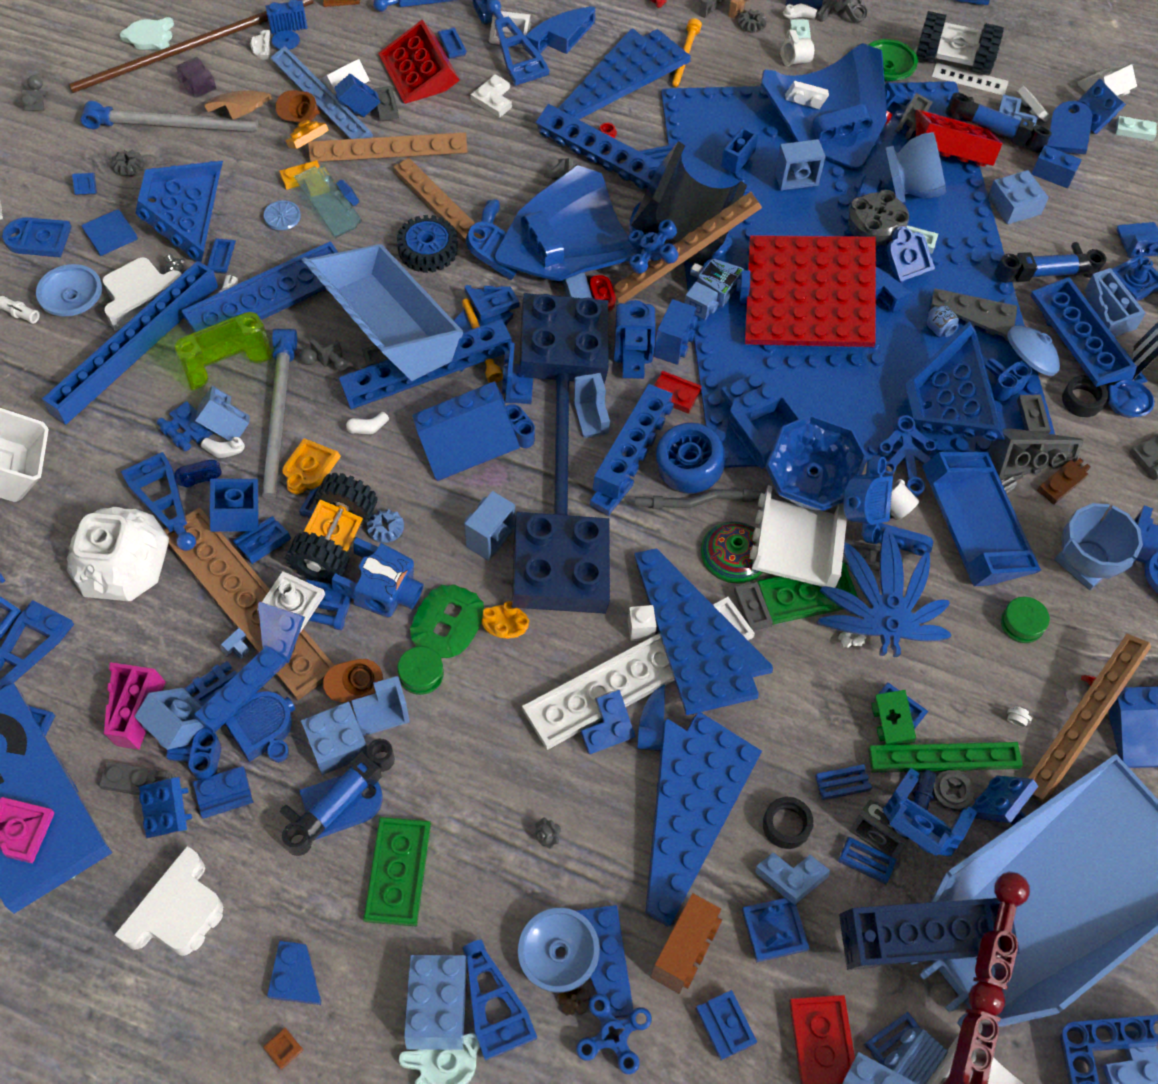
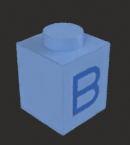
[685,282,719,320]

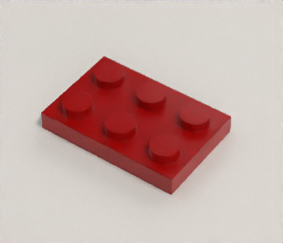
[789,995,855,1084]

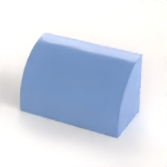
[562,272,593,298]

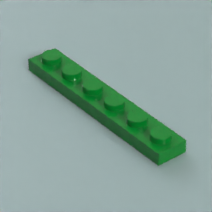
[868,742,1023,773]

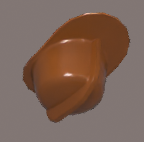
[276,90,320,122]
[323,659,383,703]

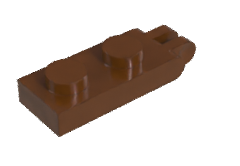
[1037,458,1091,505]

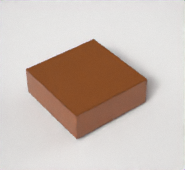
[263,1028,303,1070]

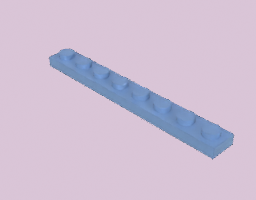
[270,46,373,139]

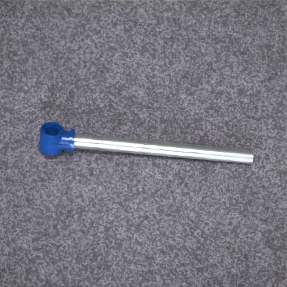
[80,101,258,132]
[262,329,297,499]

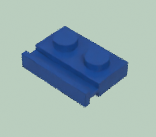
[233,516,291,564]
[193,766,254,819]
[695,990,757,1061]

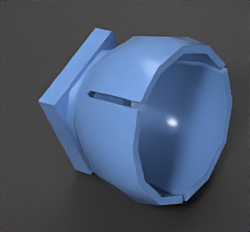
[886,132,946,202]
[1054,503,1143,590]

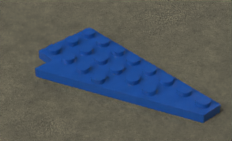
[558,28,691,119]
[634,548,773,715]
[645,712,762,927]

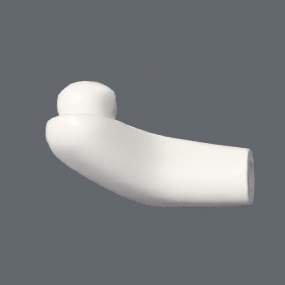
[783,4,817,19]
[346,412,389,435]
[201,437,245,458]

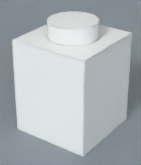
[628,605,656,641]

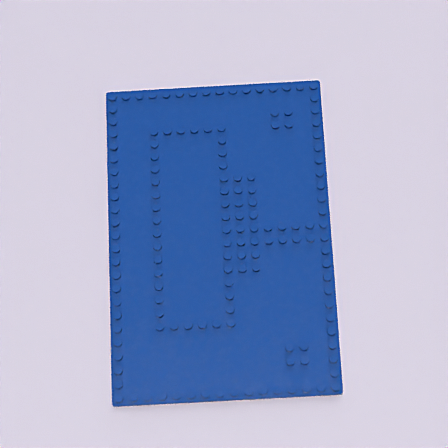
[661,81,1055,468]

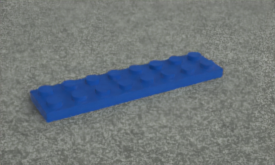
[182,241,339,347]

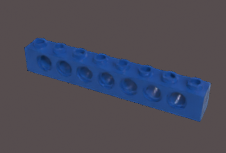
[536,104,661,190]
[339,319,512,410]

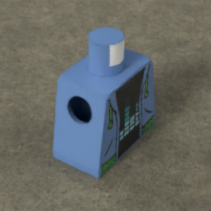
[690,259,744,308]

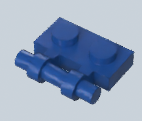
[157,401,215,451]
[184,661,237,706]

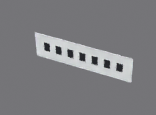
[932,62,1009,95]

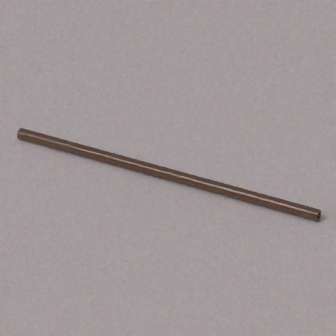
[68,0,314,93]

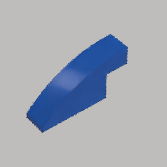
[526,6,596,54]
[876,267,910,313]

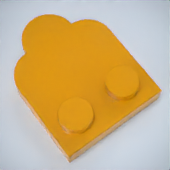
[283,438,341,495]

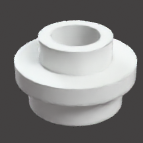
[1007,706,1032,728]

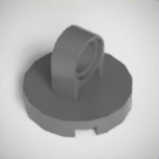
[833,0,868,23]

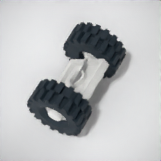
[916,11,1004,75]

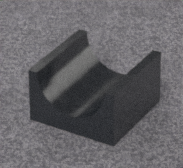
[631,141,747,266]

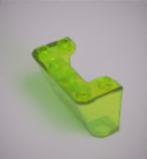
[174,312,273,391]

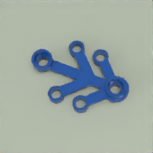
[878,415,937,497]

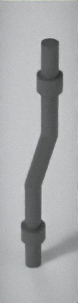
[635,488,766,509]

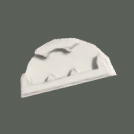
[250,30,270,60]

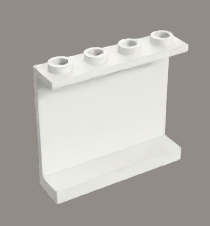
[749,485,847,588]

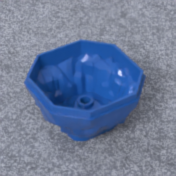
[765,415,868,511]

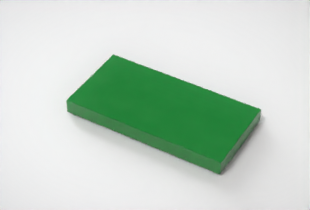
[756,563,858,625]
[363,817,431,927]

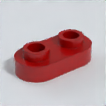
[590,275,616,312]

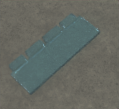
[294,166,362,238]

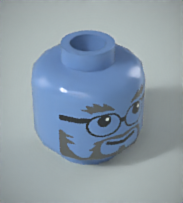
[926,306,959,337]

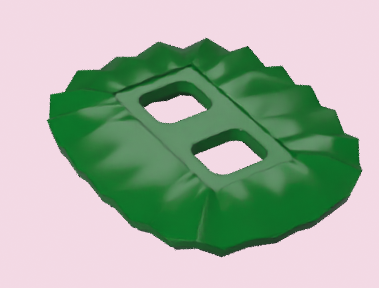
[410,584,484,658]

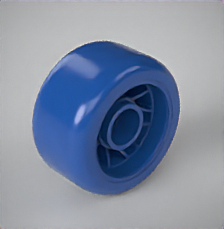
[656,423,725,494]

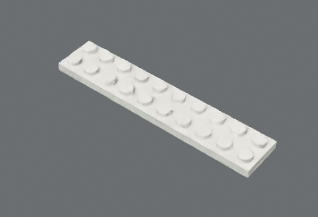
[522,597,755,750]

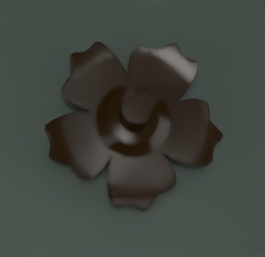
[557,987,590,1016]

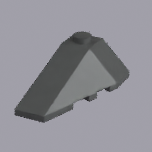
[989,429,1084,480]

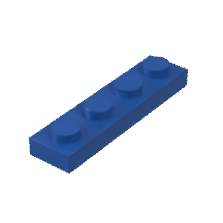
[194,646,285,734]

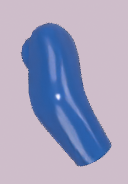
[481,199,500,224]
[711,232,733,260]

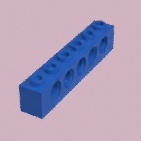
[593,384,674,499]

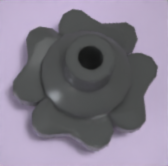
[164,253,185,274]
[534,817,561,849]

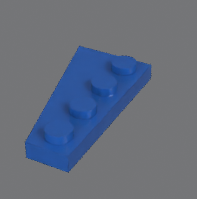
[576,905,634,1019]

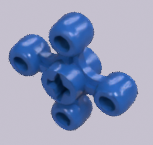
[628,219,679,274]
[576,994,652,1075]

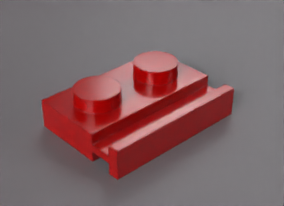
[654,371,702,414]

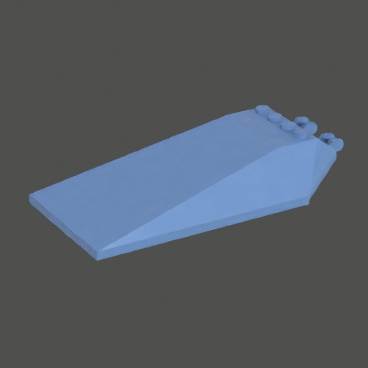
[911,754,1158,1027]

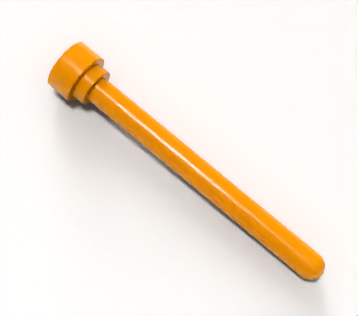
[672,18,702,87]
[462,298,503,383]

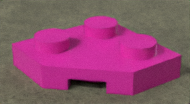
[0,797,55,864]

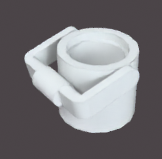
[780,30,814,66]
[890,479,919,520]

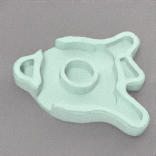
[120,17,174,50]
[399,1033,480,1084]

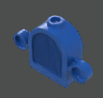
[843,456,893,544]
[224,691,296,763]

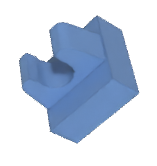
[220,628,249,659]

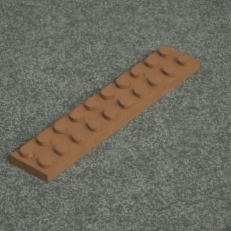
[164,507,335,701]

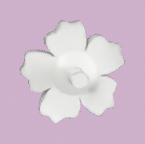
[838,632,868,648]

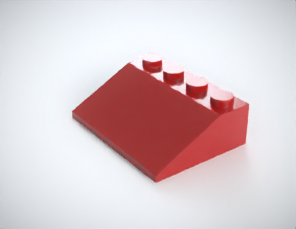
[378,19,460,104]
[915,109,1003,167]

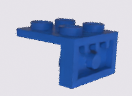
[1116,222,1158,258]
[502,342,533,404]
[1134,505,1158,563]

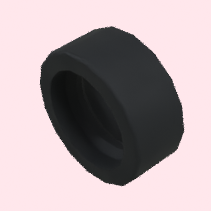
[1062,375,1108,417]
[763,796,814,849]

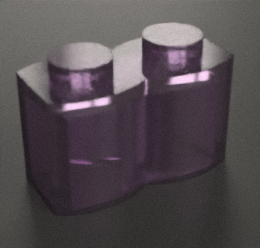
[175,57,216,98]

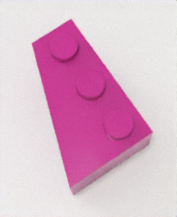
[104,662,166,750]

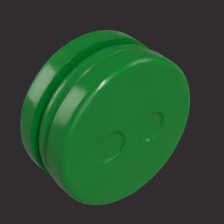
[1001,596,1050,643]
[397,646,444,695]

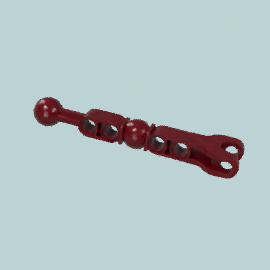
[943,871,1030,1084]

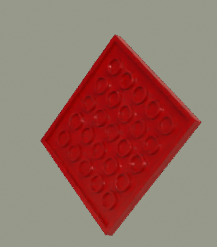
[745,235,876,347]

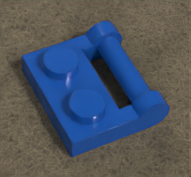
[306,579,352,630]

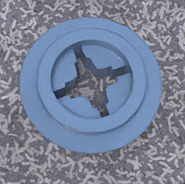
[367,509,404,543]

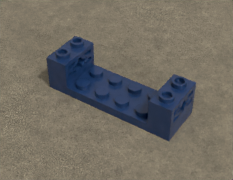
[839,898,1020,970]

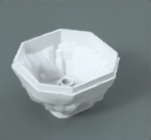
[67,507,169,601]

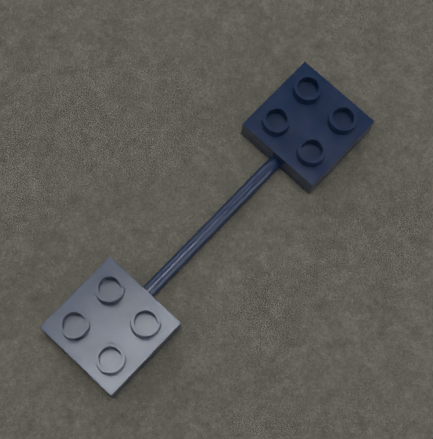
[512,293,610,614]

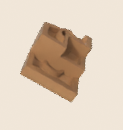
[205,91,273,120]

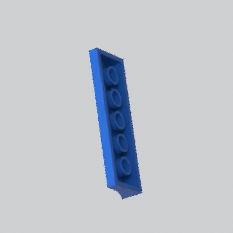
[1031,277,1137,387]

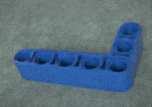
[1060,1015,1158,1084]

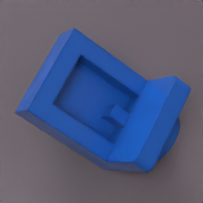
[885,82,911,109]
[736,270,750,303]

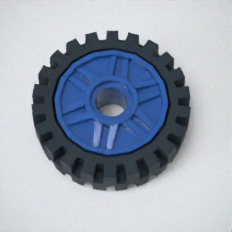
[397,215,458,273]

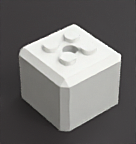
[0,408,48,502]

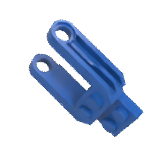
[721,372,809,469]
[882,768,977,857]

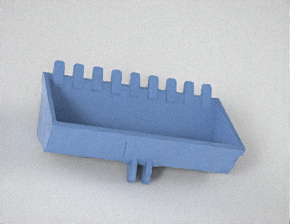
[302,244,463,381]

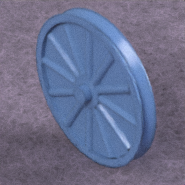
[264,200,301,230]

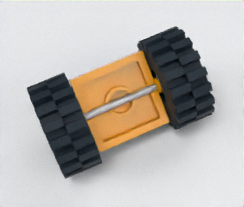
[285,473,378,585]

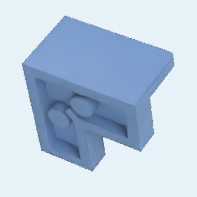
[574,373,610,438]
[195,385,250,441]
[352,676,410,736]

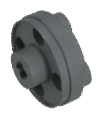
[848,190,909,246]

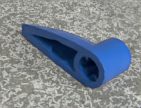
[637,684,665,750]

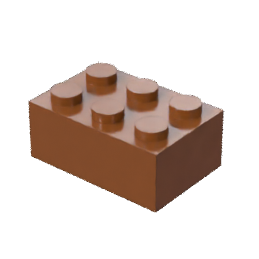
[651,893,723,994]

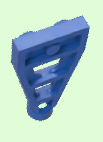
[462,940,537,1061]

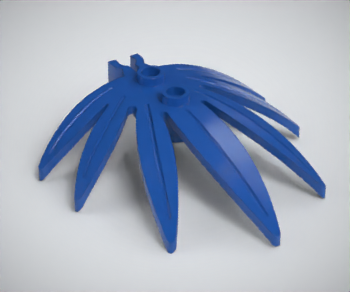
[817,527,951,657]

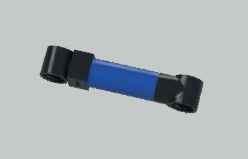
[945,92,1052,153]
[994,242,1107,283]
[280,739,395,856]

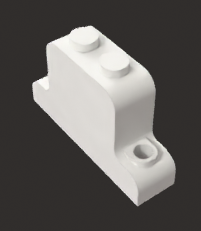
[103,258,182,332]
[115,846,223,956]

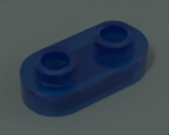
[174,460,222,487]

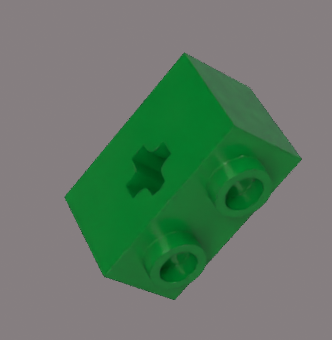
[871,690,916,745]

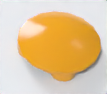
[482,601,529,639]

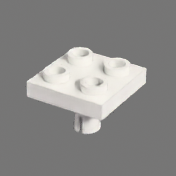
[257,572,325,633]

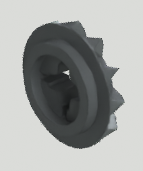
[738,9,767,32]
[111,149,144,176]
[933,770,974,811]

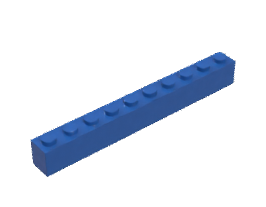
[42,261,218,425]

